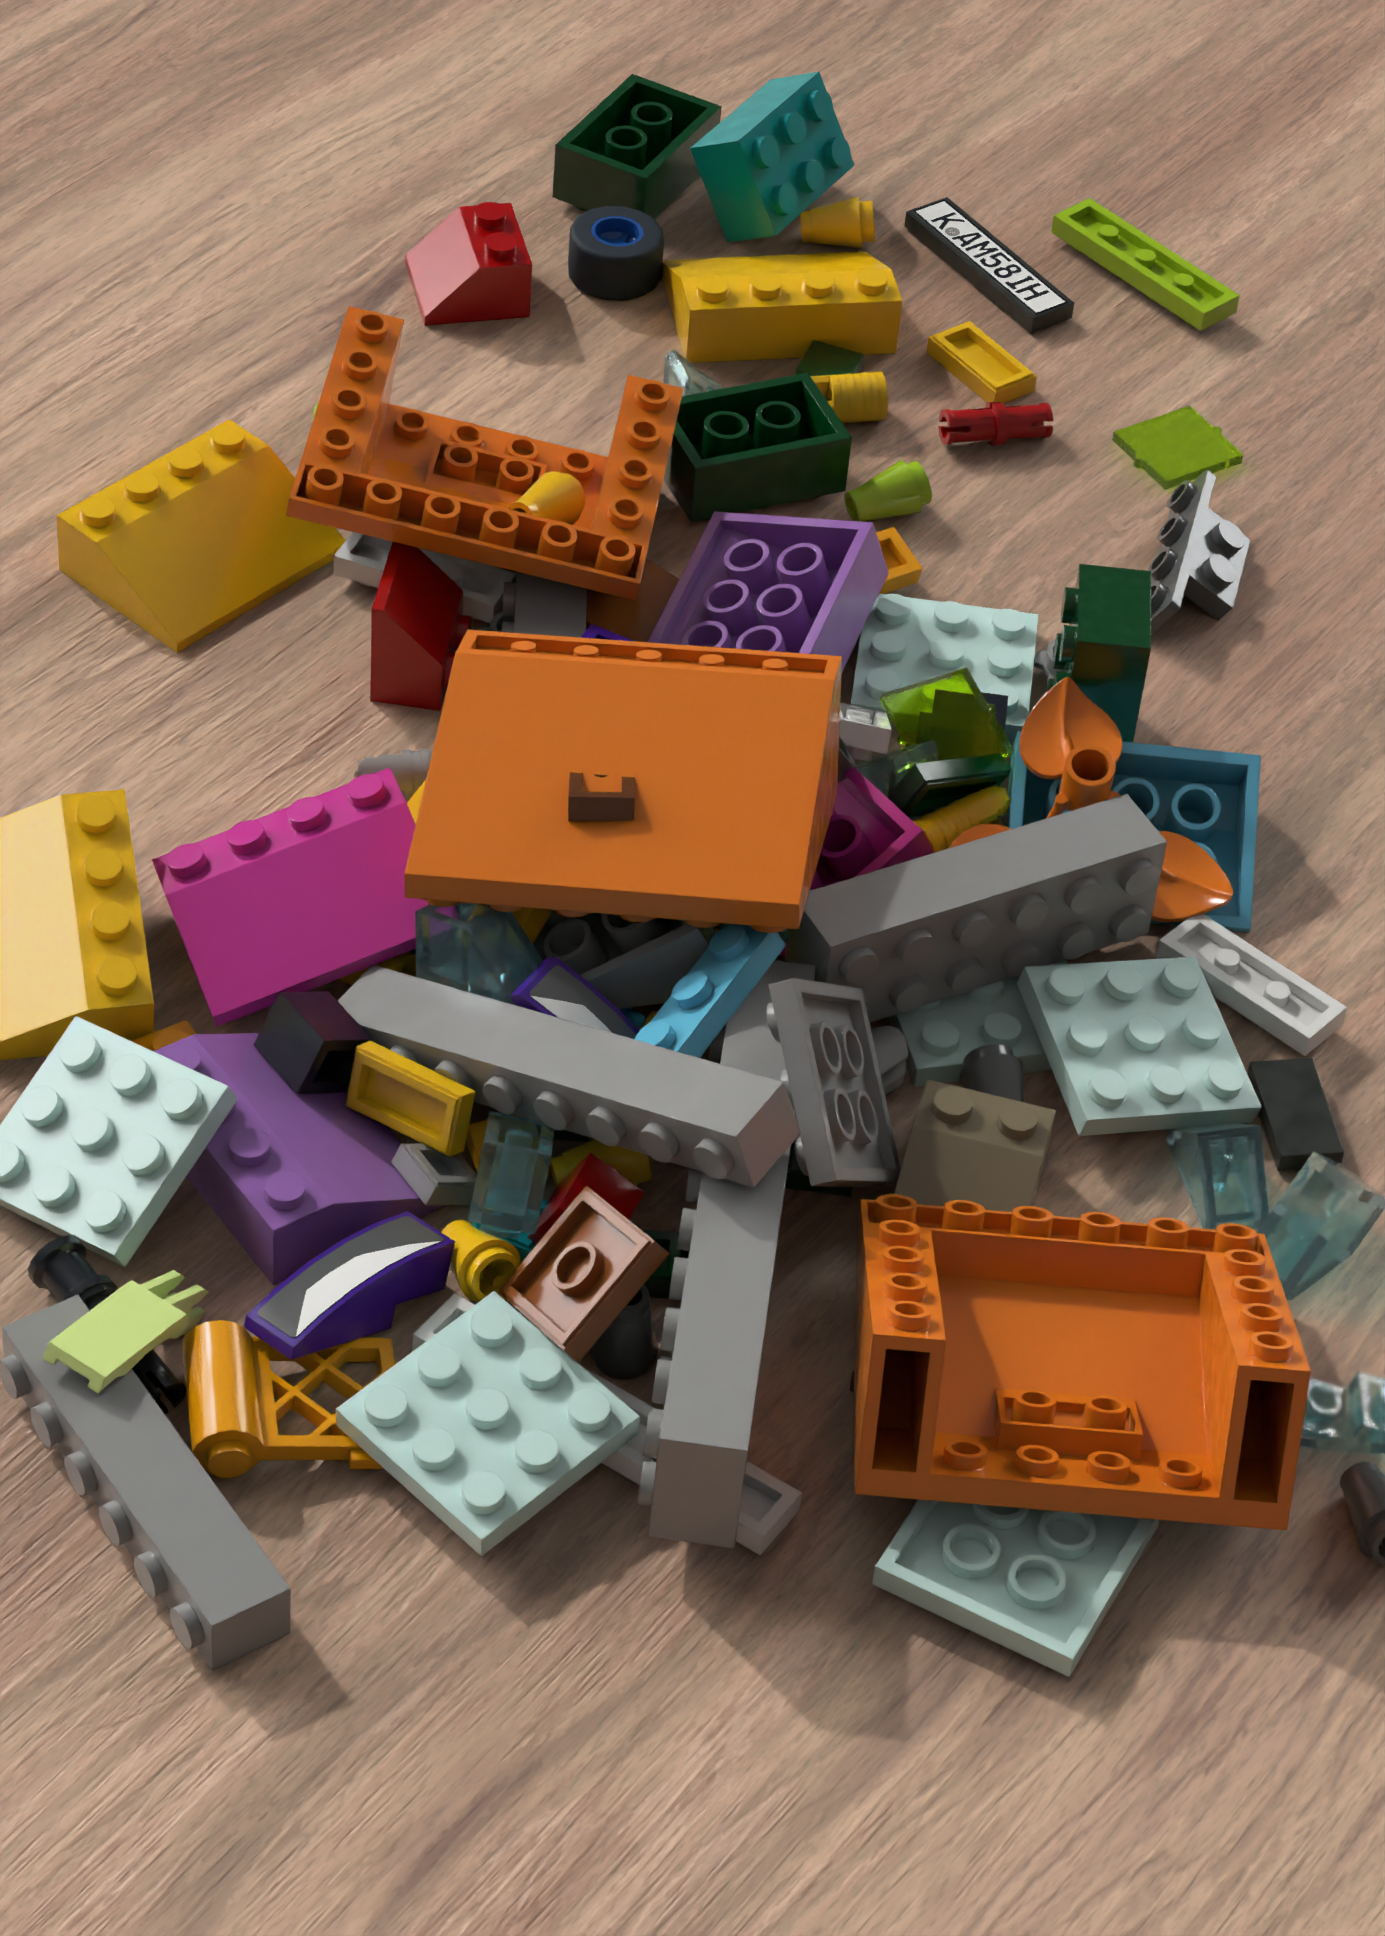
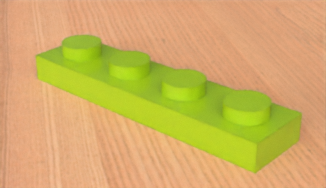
[1051,198,1240,331]

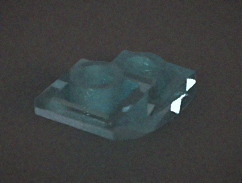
[1300,1371,1385,1454]

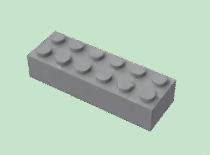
[785,794,1167,1023]

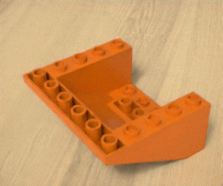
[286,306,684,601]
[404,630,842,933]
[852,1194,1311,1530]

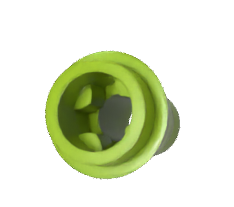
[844,460,932,522]

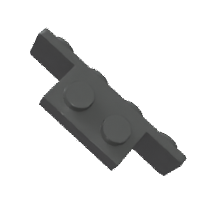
[1148,470,1251,634]

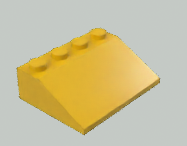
[662,251,902,363]
[56,419,346,653]
[0,789,154,1060]

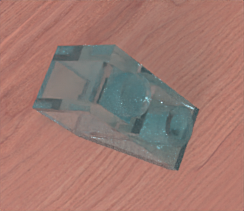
[415,902,544,1005]

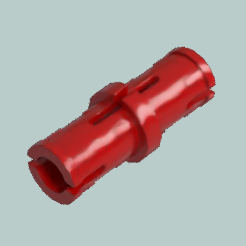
[938,402,1053,446]

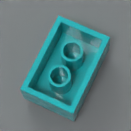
[690,71,855,243]

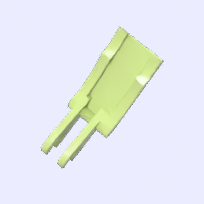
[42,1270,209,1394]

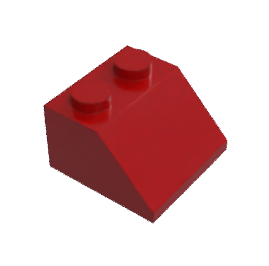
[405,202,532,326]
[370,542,472,711]

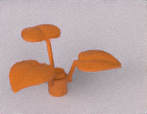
[950,677,1233,923]

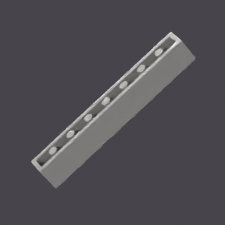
[338,965,801,1188]

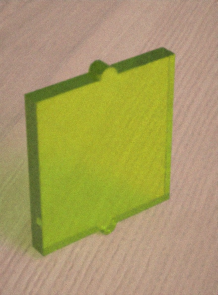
[1112,405,1243,490]
[879,667,1014,763]

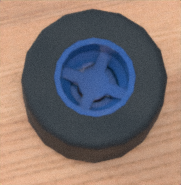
[568,206,664,300]

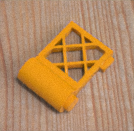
[181,1320,395,1478]

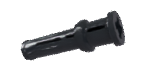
[28,1235,186,1414]

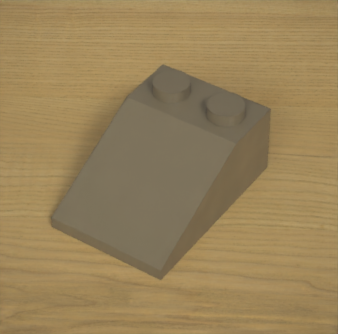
[894,1079,1056,1212]

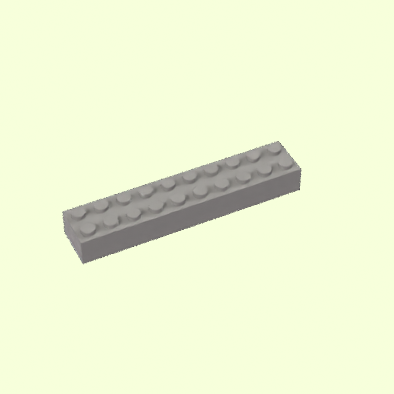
[638,960,816,1549]

